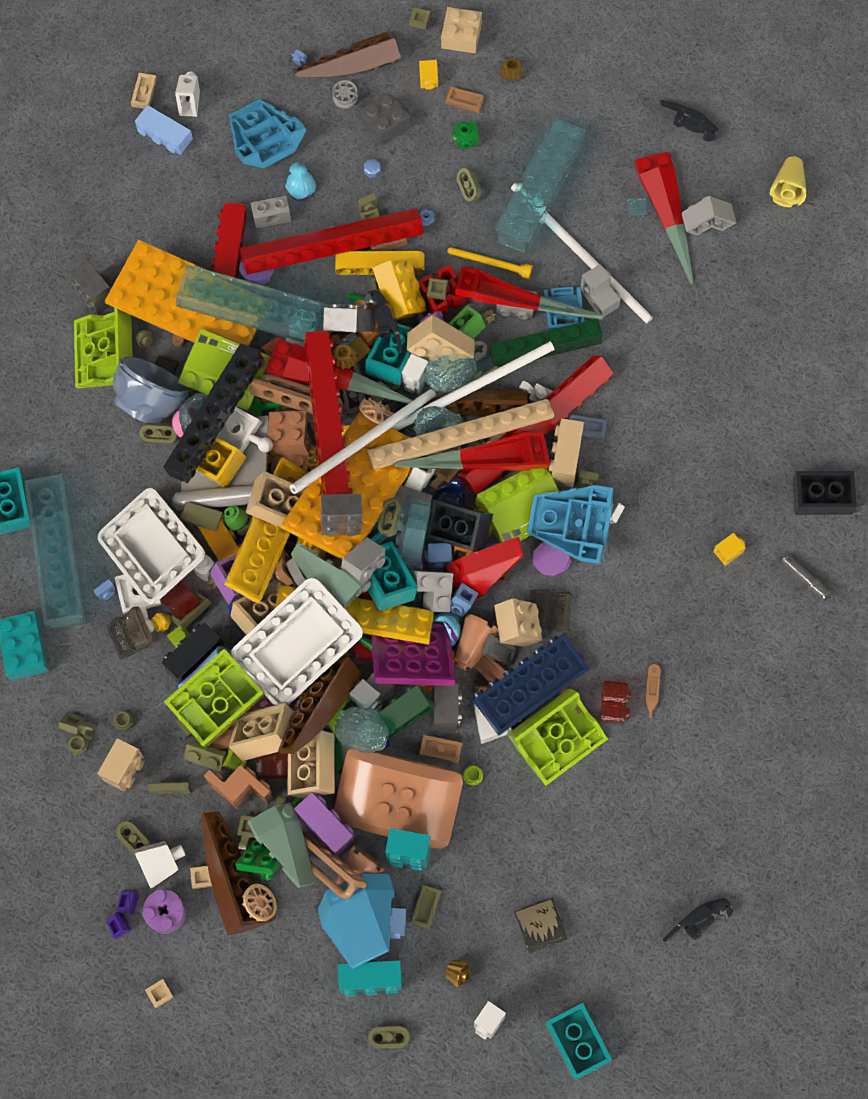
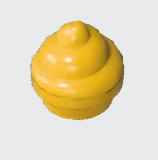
[151,613,171,632]

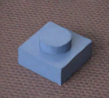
[93,579,116,601]

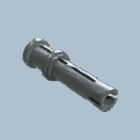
[781,553,834,603]

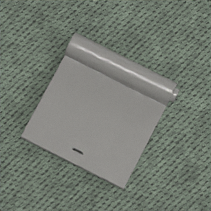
[172,416,269,511]

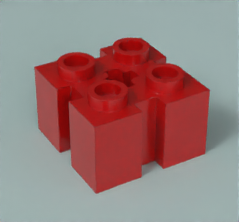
[418,265,468,316]

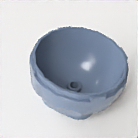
[113,357,189,423]

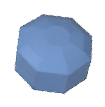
[364,159,381,178]

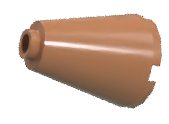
[454,614,499,671]
[336,845,385,885]

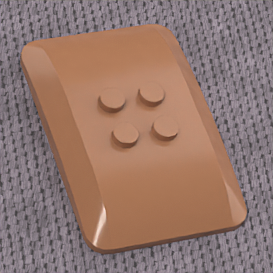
[334,747,463,849]

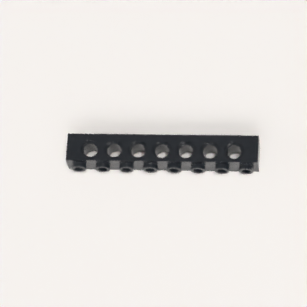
[163,343,264,483]

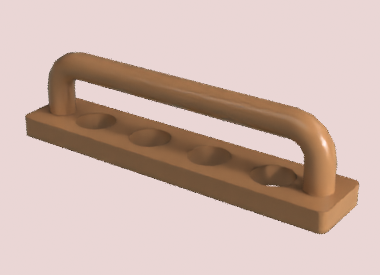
[250,374,342,419]
[302,831,367,899]

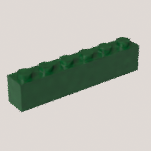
[490,318,603,368]
[334,685,436,773]

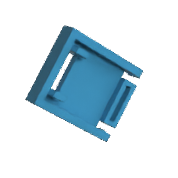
[543,287,584,330]

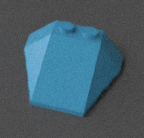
[229,99,306,168]
[527,485,614,564]
[318,873,394,969]

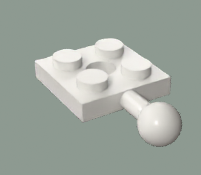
[217,407,273,453]
[115,575,162,633]

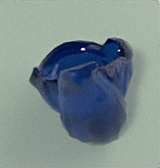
[433,477,467,505]

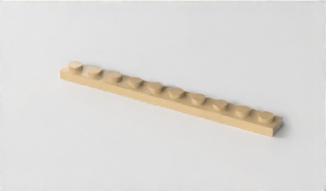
[367,399,554,470]

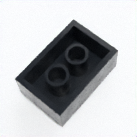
[793,471,857,515]
[426,500,493,551]
[161,622,225,684]

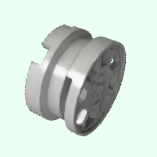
[332,80,358,109]

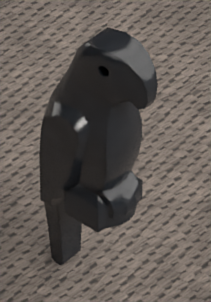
[660,100,718,142]
[364,290,403,354]
[663,898,733,942]

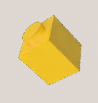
[419,60,438,90]
[713,533,746,566]

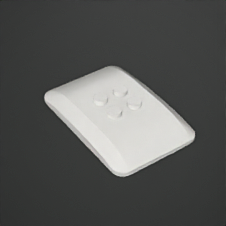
[98,488,205,604]
[231,578,363,706]

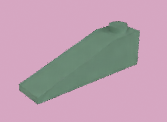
[291,542,363,609]
[248,802,315,888]

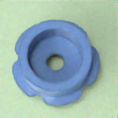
[291,50,308,66]
[419,209,435,226]

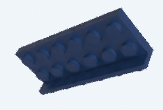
[470,634,590,736]

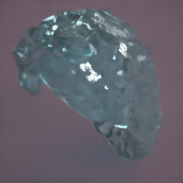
[423,355,477,394]
[413,406,465,450]
[334,706,389,753]

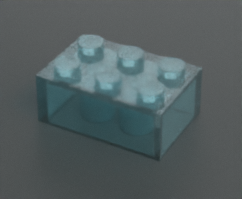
[396,499,431,570]

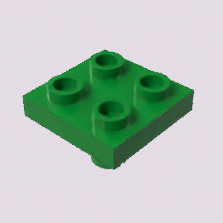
[236,839,281,880]

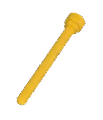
[447,247,533,279]

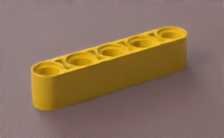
[335,251,425,275]

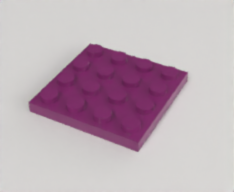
[371,623,455,686]

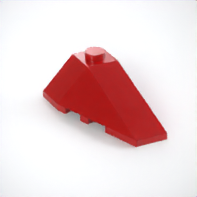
[446,537,524,600]

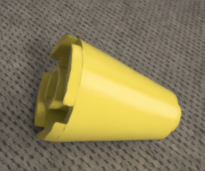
[770,156,807,207]

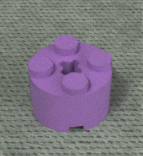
[143,890,187,934]

